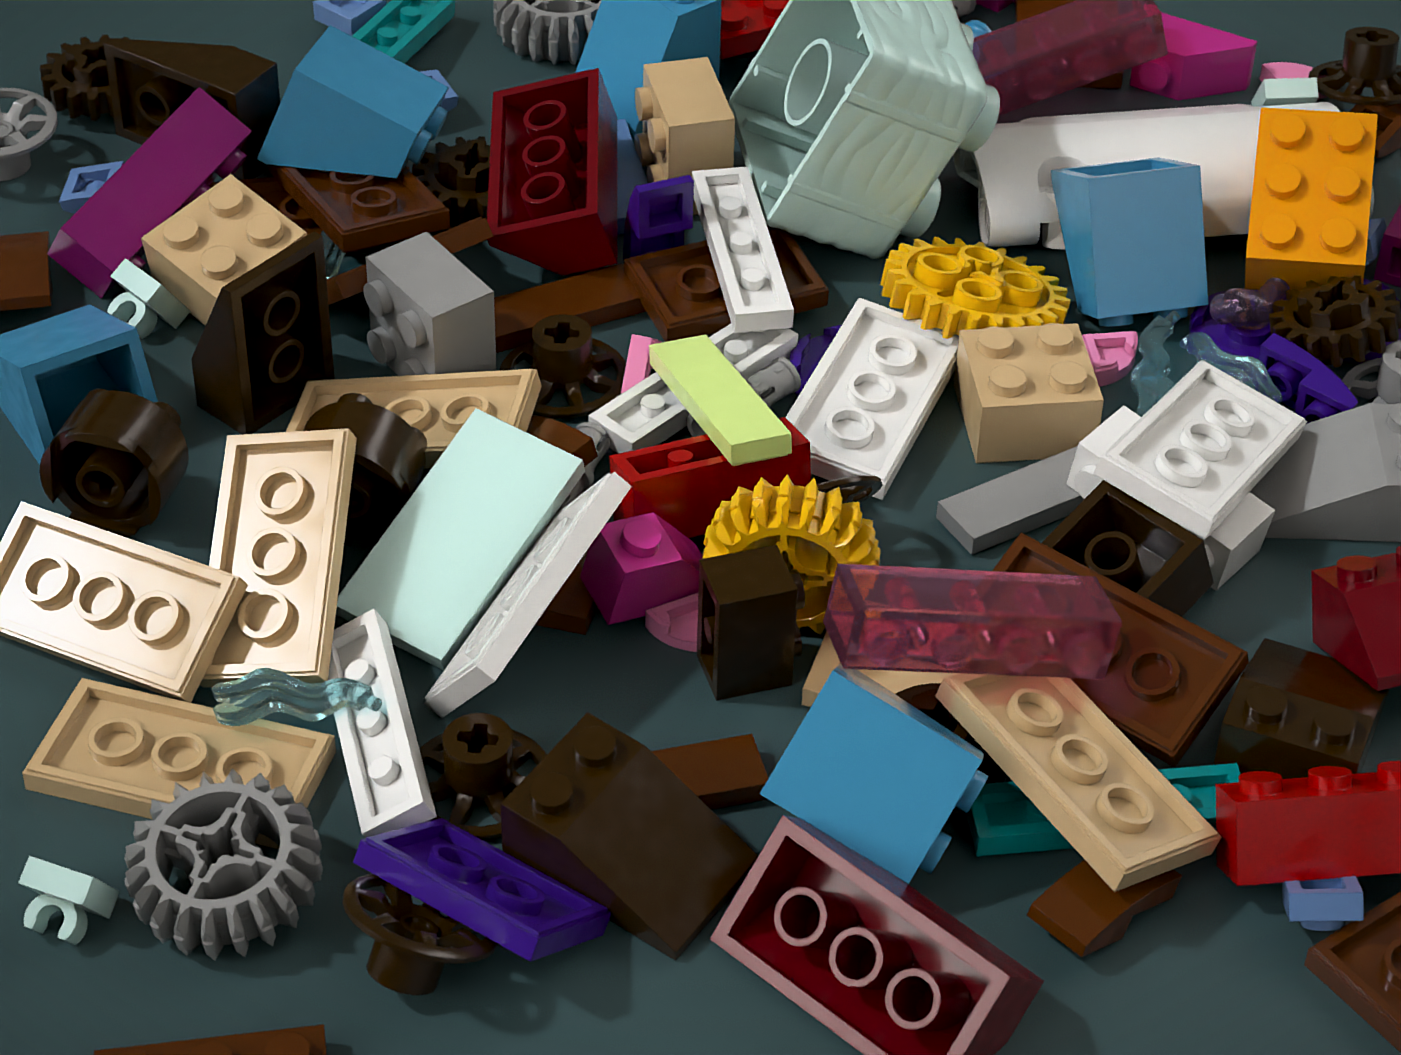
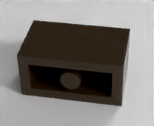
[697,545,805,701]

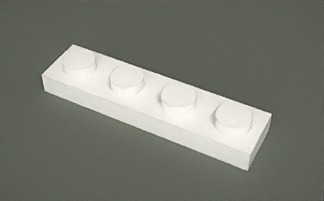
[692,166,794,333]
[588,324,798,454]
[327,609,437,838]

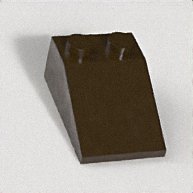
[104,38,280,180]
[191,231,335,435]
[1042,480,1214,617]
[1214,638,1390,779]
[501,712,758,961]

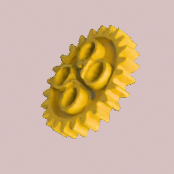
[880,237,1071,339]

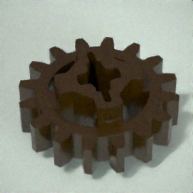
[40,35,129,121]
[412,136,490,225]
[1269,276,1401,367]

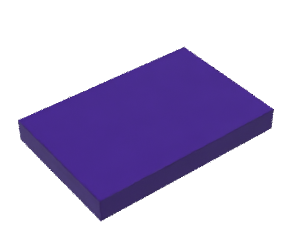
[353,818,611,962]

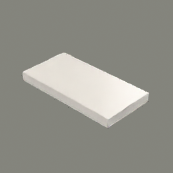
[785,298,959,500]
[1093,360,1307,540]
[424,471,632,718]

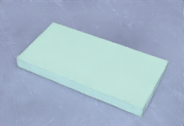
[336,408,585,670]

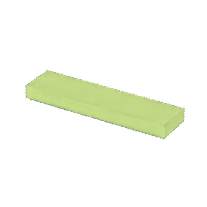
[649,334,792,466]

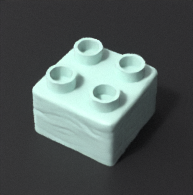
[729,0,1000,259]

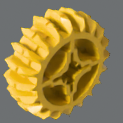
[702,474,881,635]

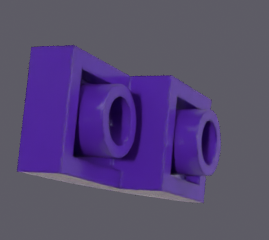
[1255,333,1358,424]

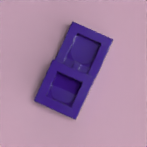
[623,175,694,260]

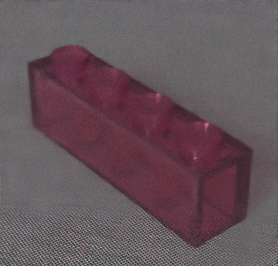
[972,0,1168,116]
[823,563,1122,679]

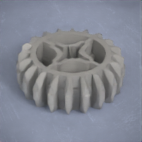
[493,0,601,65]
[124,768,323,961]

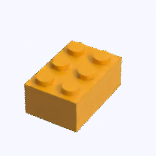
[1245,107,1378,294]

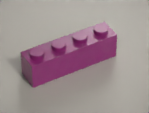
[47,87,252,299]

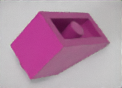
[1129,12,1257,101]
[580,512,703,625]

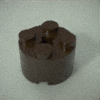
[39,388,189,537]
[303,393,427,546]

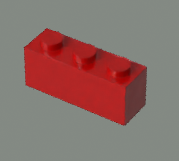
[609,417,811,538]
[1216,761,1401,886]

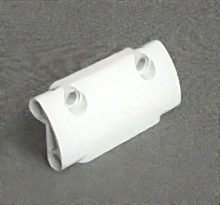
[953,102,1374,249]

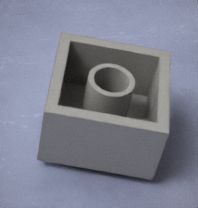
[363,232,496,376]

